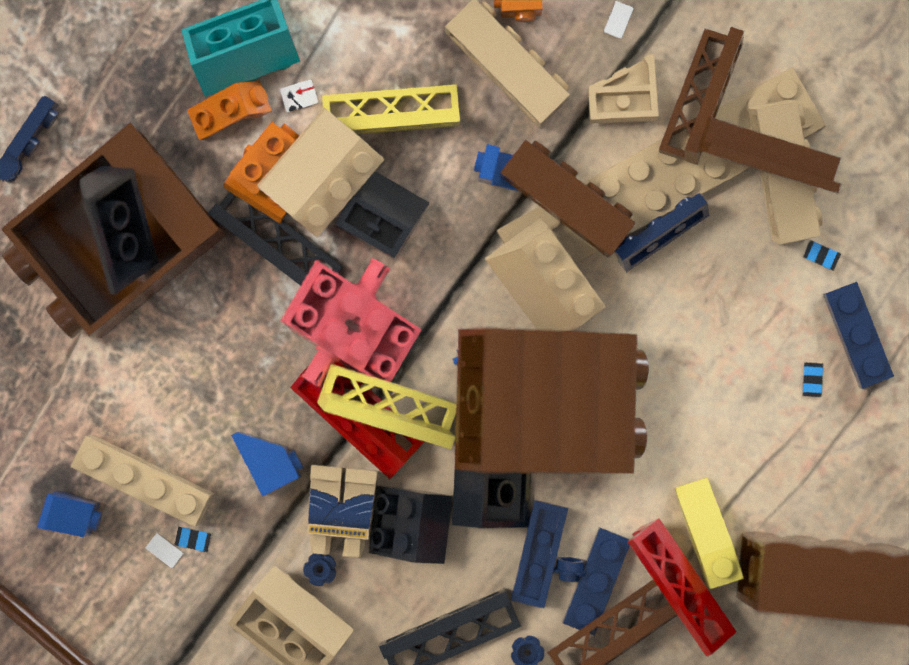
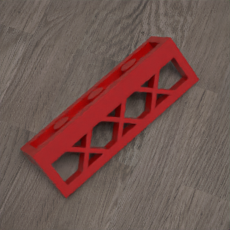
[290,361,425,479]
[628,518,737,657]

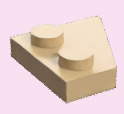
[588,54,659,124]

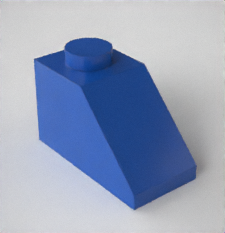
[231,432,304,497]
[37,491,102,537]

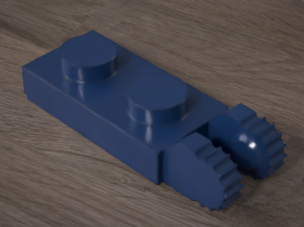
[0,96,59,182]

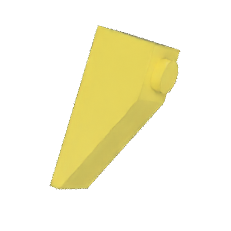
[674,478,744,589]

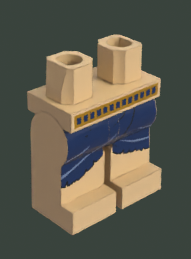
[306,465,378,558]

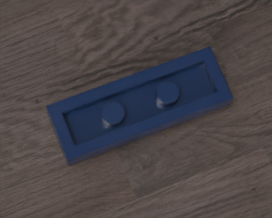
[615,193,710,273]
[823,282,894,389]
[511,500,568,608]
[562,527,630,636]

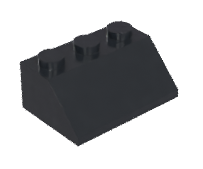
[79,166,158,295]
[452,469,531,529]

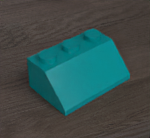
[181,0,301,97]

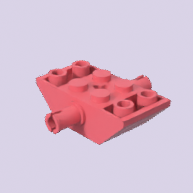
[280,258,421,388]

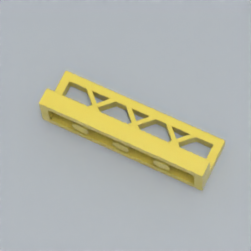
[322,85,460,134]
[317,364,456,449]

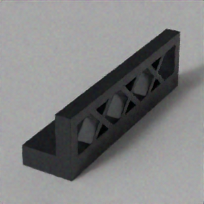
[208,192,343,286]
[379,588,521,665]

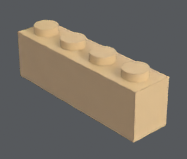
[445,0,570,128]
[748,99,823,244]
[70,435,215,527]

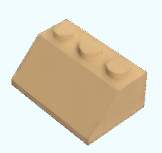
[257,108,385,238]
[485,218,606,331]
[228,566,354,665]

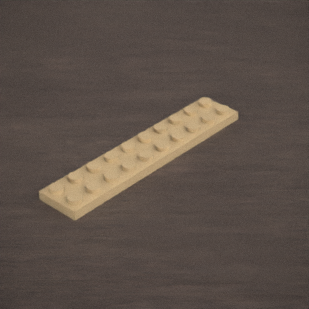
[497,67,826,264]

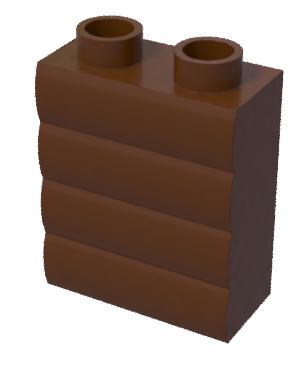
[1,123,226,339]
[455,328,649,474]
[736,531,909,627]

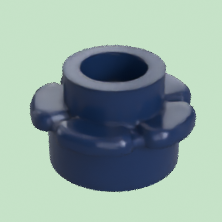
[303,554,337,586]
[553,557,586,582]
[511,635,544,665]

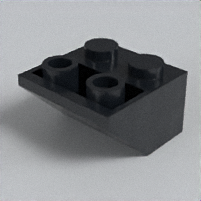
[335,171,430,262]
[368,485,453,564]

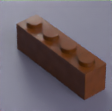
[500,139,636,258]

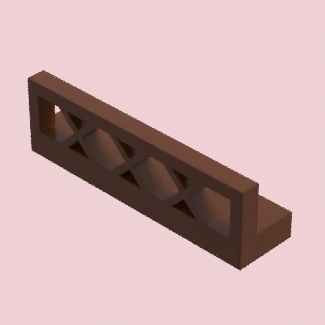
[659,27,744,165]
[698,117,841,193]
[547,580,678,665]

